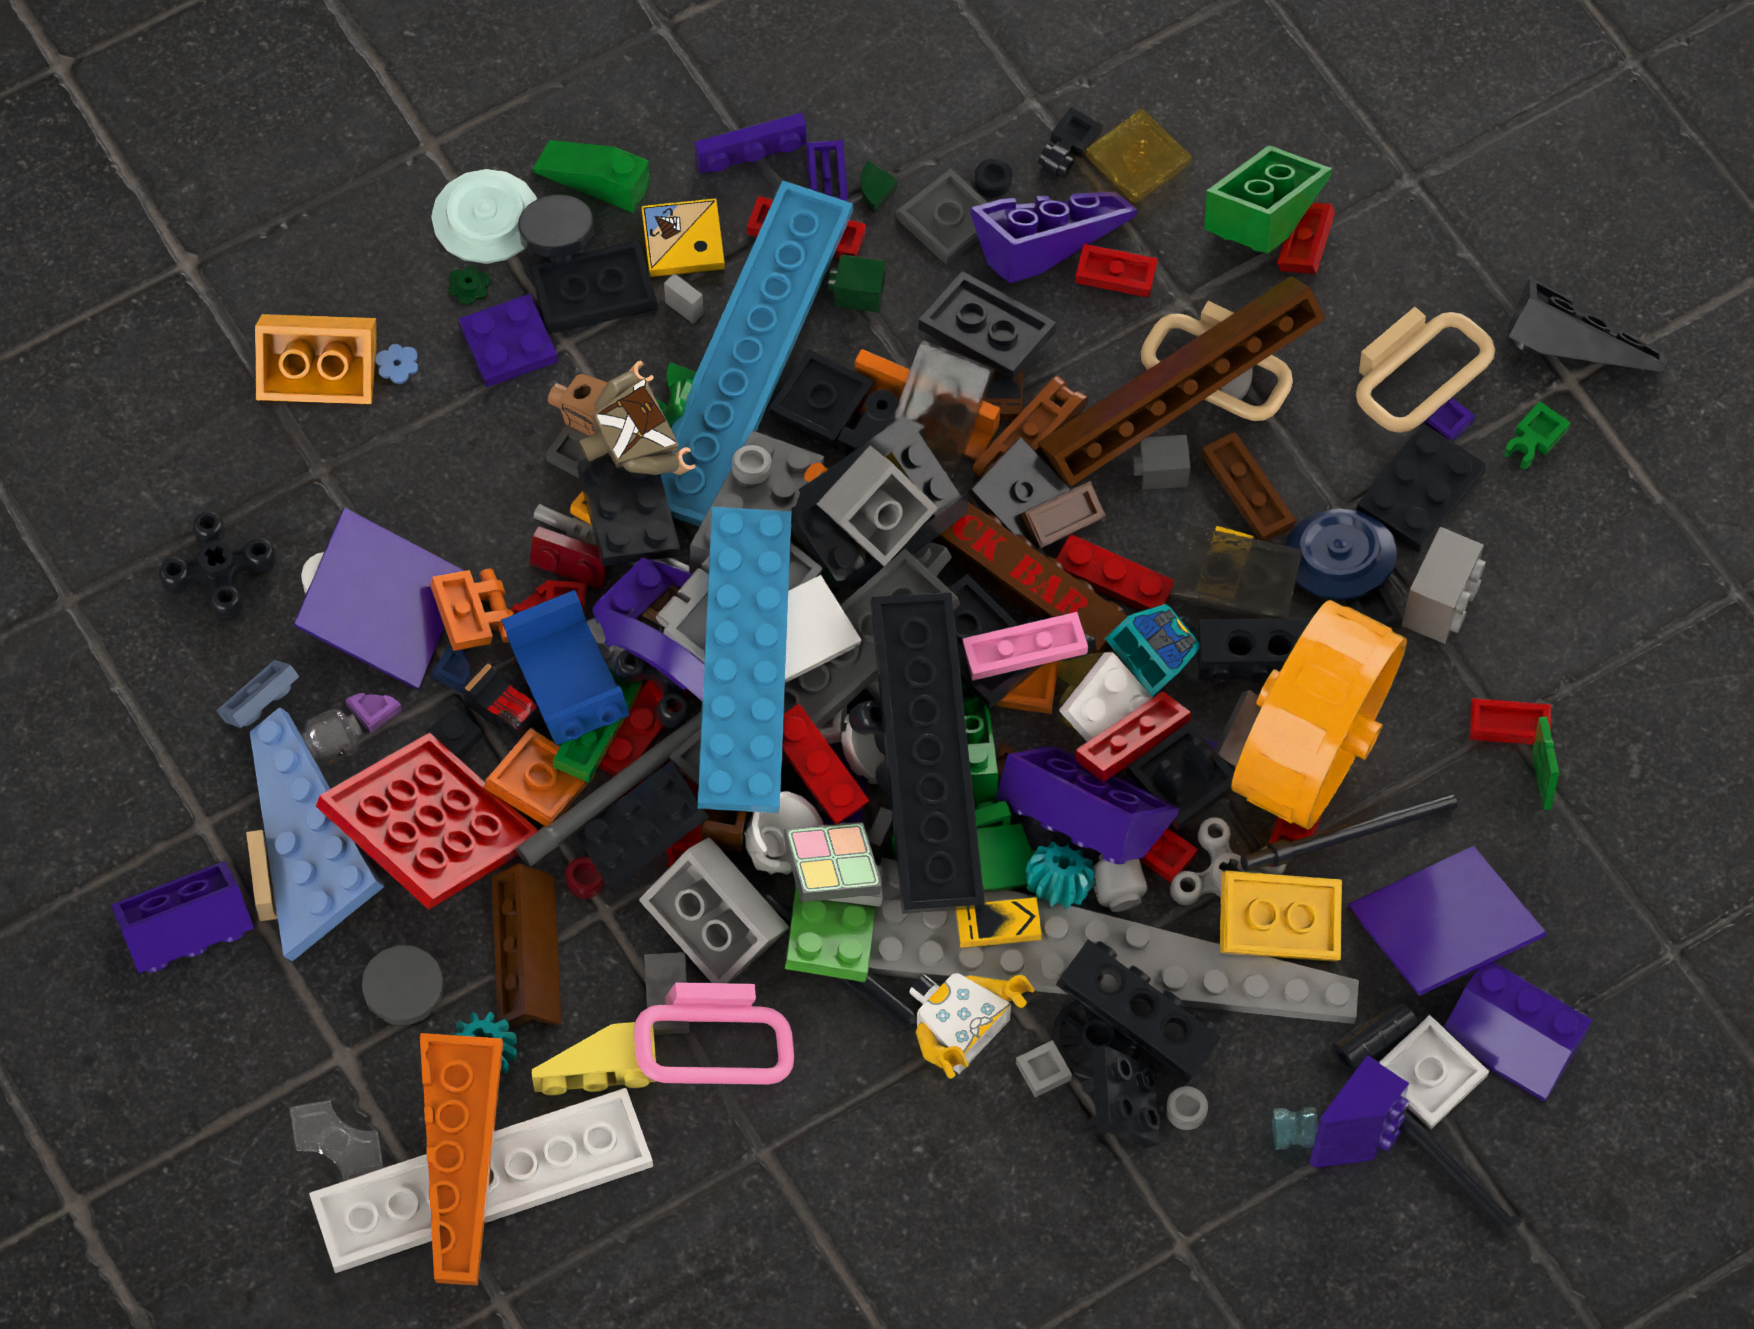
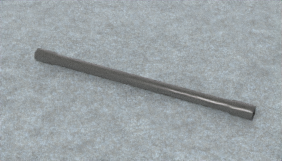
[516,711,702,867]

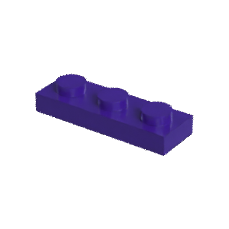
[694,112,807,174]

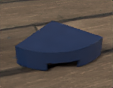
[432,643,472,694]

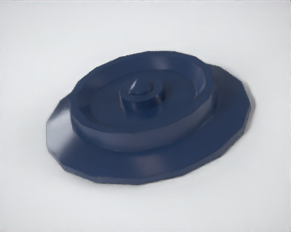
[1284,508,1397,600]

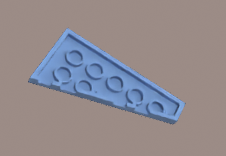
[250,707,385,961]

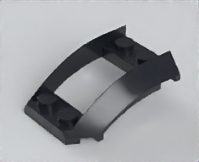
[791,416,968,588]

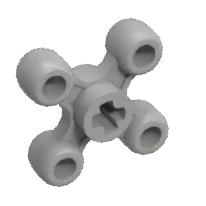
[1170,817,1287,906]

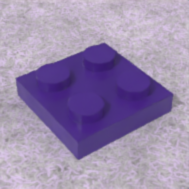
[459,294,558,387]

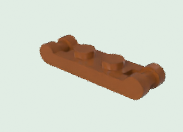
[972,376,1089,477]

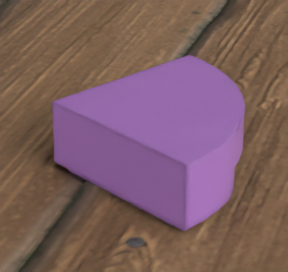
[345,693,402,733]

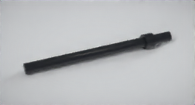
[1240,793,1457,872]

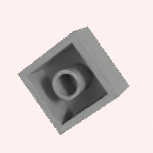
[817,445,938,567]
[1402,527,1486,644]

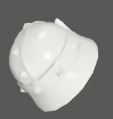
[744,791,824,875]

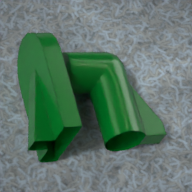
[655,377,693,428]

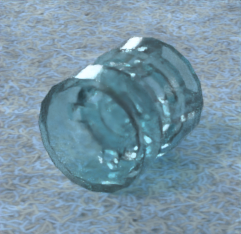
[1272,1106,1318,1150]

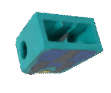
[1105,604,1200,697]

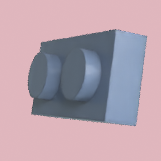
[216,660,299,728]

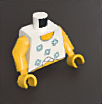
[909,973,1035,1079]

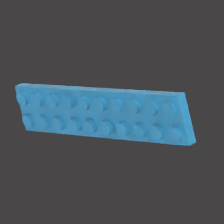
[661,180,853,527]

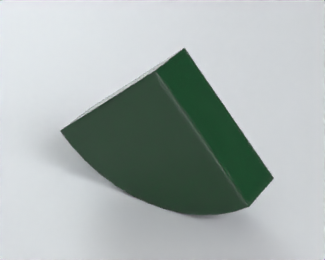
[860,160,898,212]

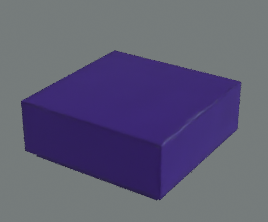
[1421,397,1475,442]

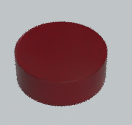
[565,856,606,899]

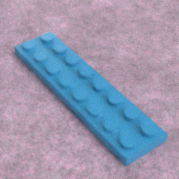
[697,507,792,813]

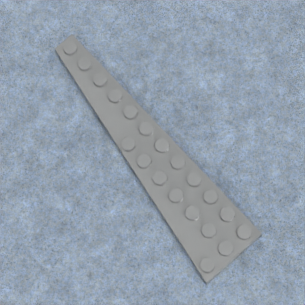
[868,857,1359,1024]

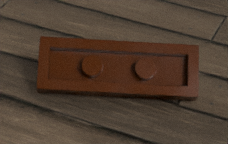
[1201,431,1296,544]

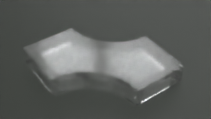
[289,1100,384,1181]

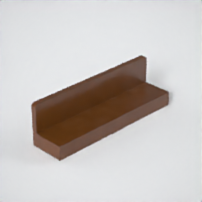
[492,863,561,1030]

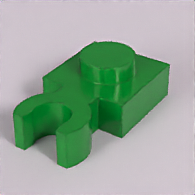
[1504,401,1570,470]

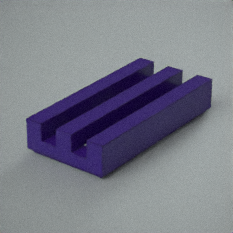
[806,140,848,202]

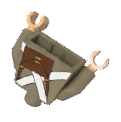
[579,361,695,475]

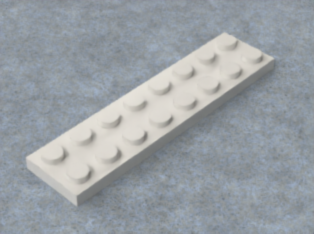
[309,1088,653,1273]

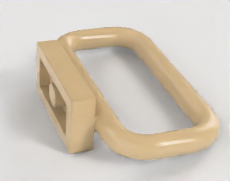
[1140,301,1293,421]
[1356,307,1495,433]

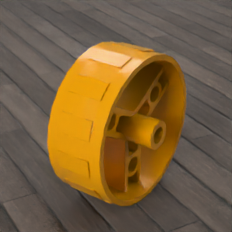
[1231,600,1407,830]

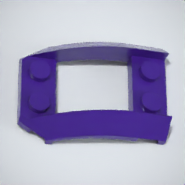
[592,558,704,701]

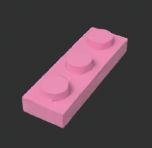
[961,612,1088,681]

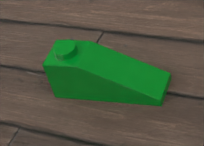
[532,140,650,213]

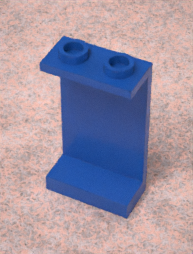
[501,590,629,746]

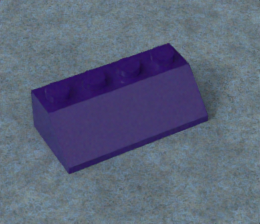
[996,745,1179,864]

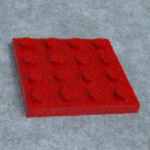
[316,732,539,910]

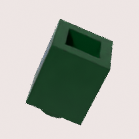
[828,254,886,313]

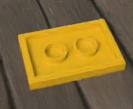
[1220,871,1342,962]

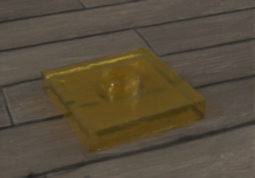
[1086,108,1192,205]

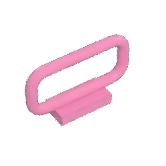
[634,982,794,1085]

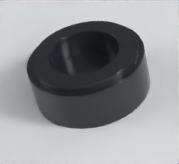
[975,158,1012,197]

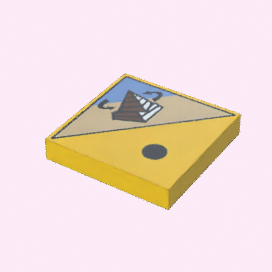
[641,199,725,277]

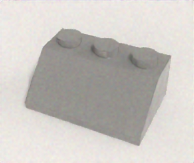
[639,837,790,984]

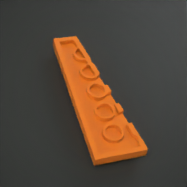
[420,1033,504,1286]

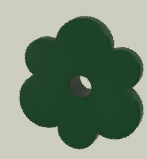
[448,266,491,305]

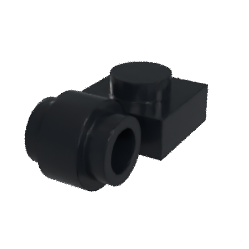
[1038,107,1102,178]

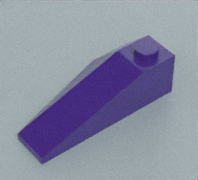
[970,191,1137,283]

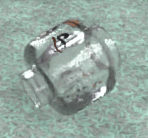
[300,708,363,766]

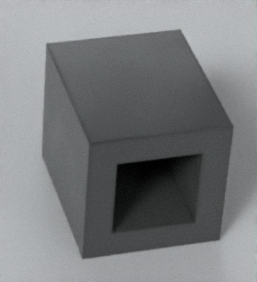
[1132,435,1191,490]

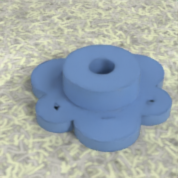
[375,344,418,384]

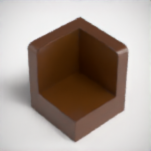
[702,809,750,853]

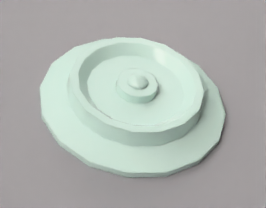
[431,169,537,264]

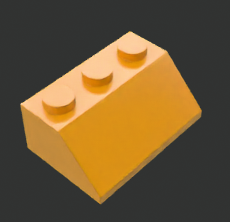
[255,314,376,404]

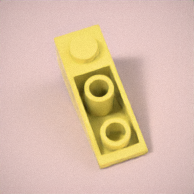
[532,1022,656,1095]

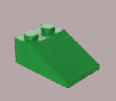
[1204,145,1332,254]

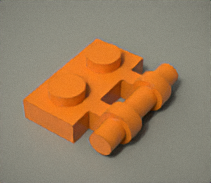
[430,568,514,651]

